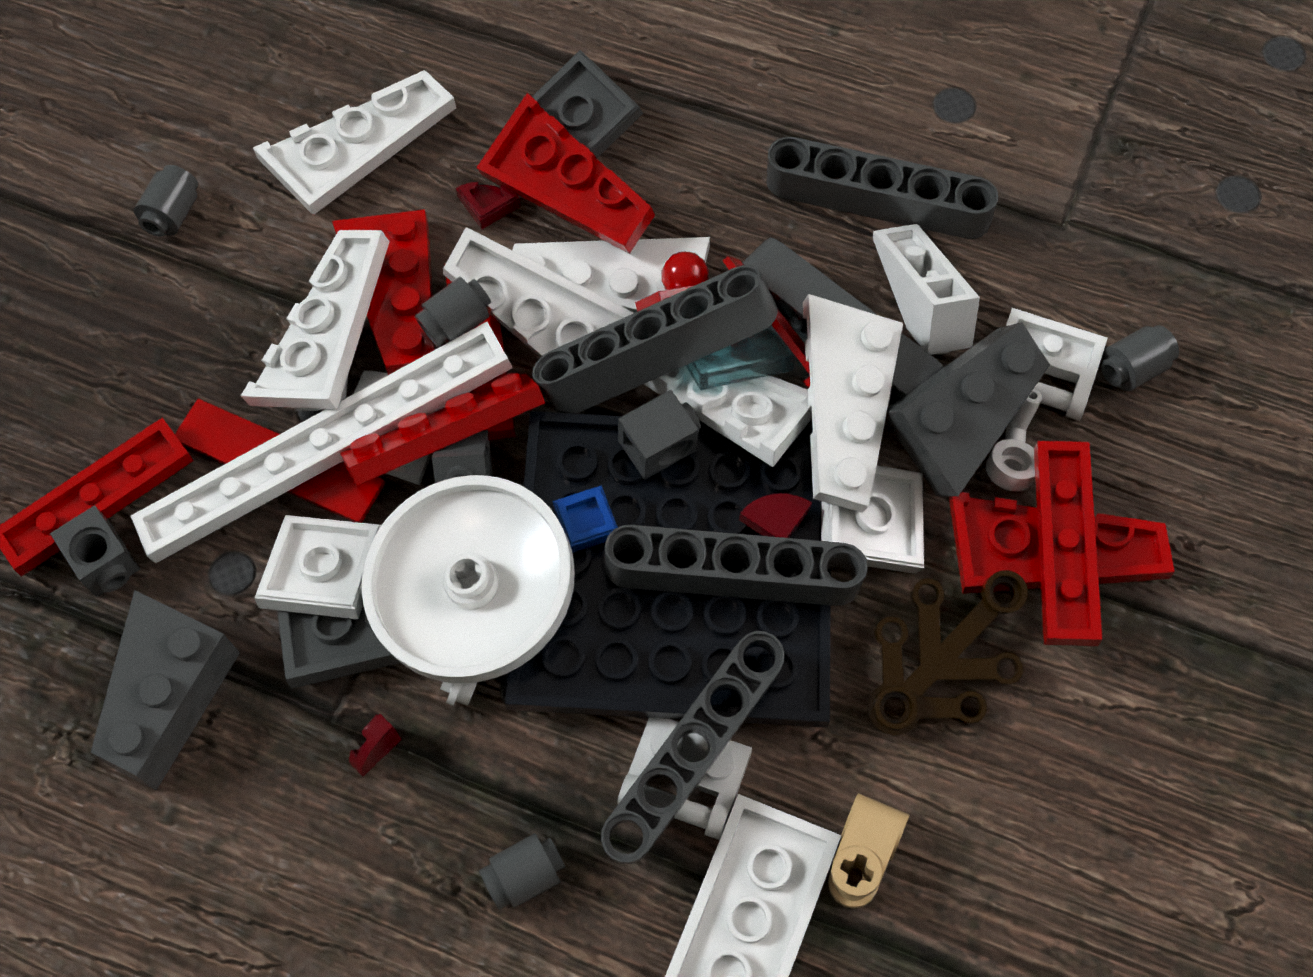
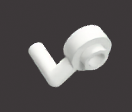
[986,388,1042,491]

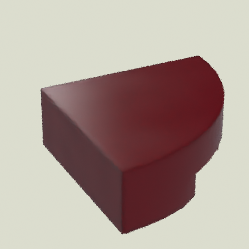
[455,182,521,229]
[739,493,812,538]
[349,714,402,777]

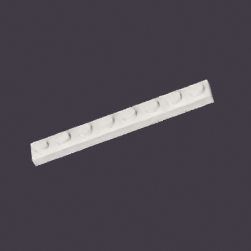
[131,322,513,563]

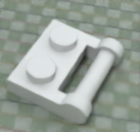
[1006,308,1108,421]
[617,718,752,840]

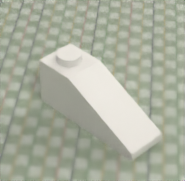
[873,224,980,355]

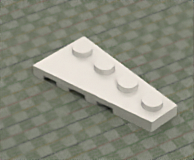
[253,70,456,215]
[443,227,633,357]
[241,230,390,410]
[512,237,710,313]
[803,294,903,513]
[644,354,812,467]

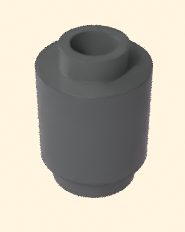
[134,165,198,237]
[414,276,492,348]
[1101,325,1179,391]
[479,833,565,910]

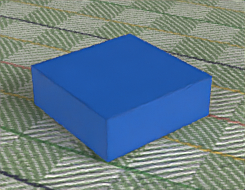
[552,485,618,553]

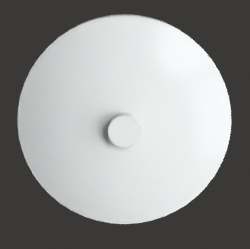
[362,475,575,683]

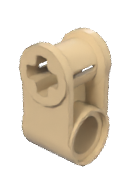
[828,793,910,909]

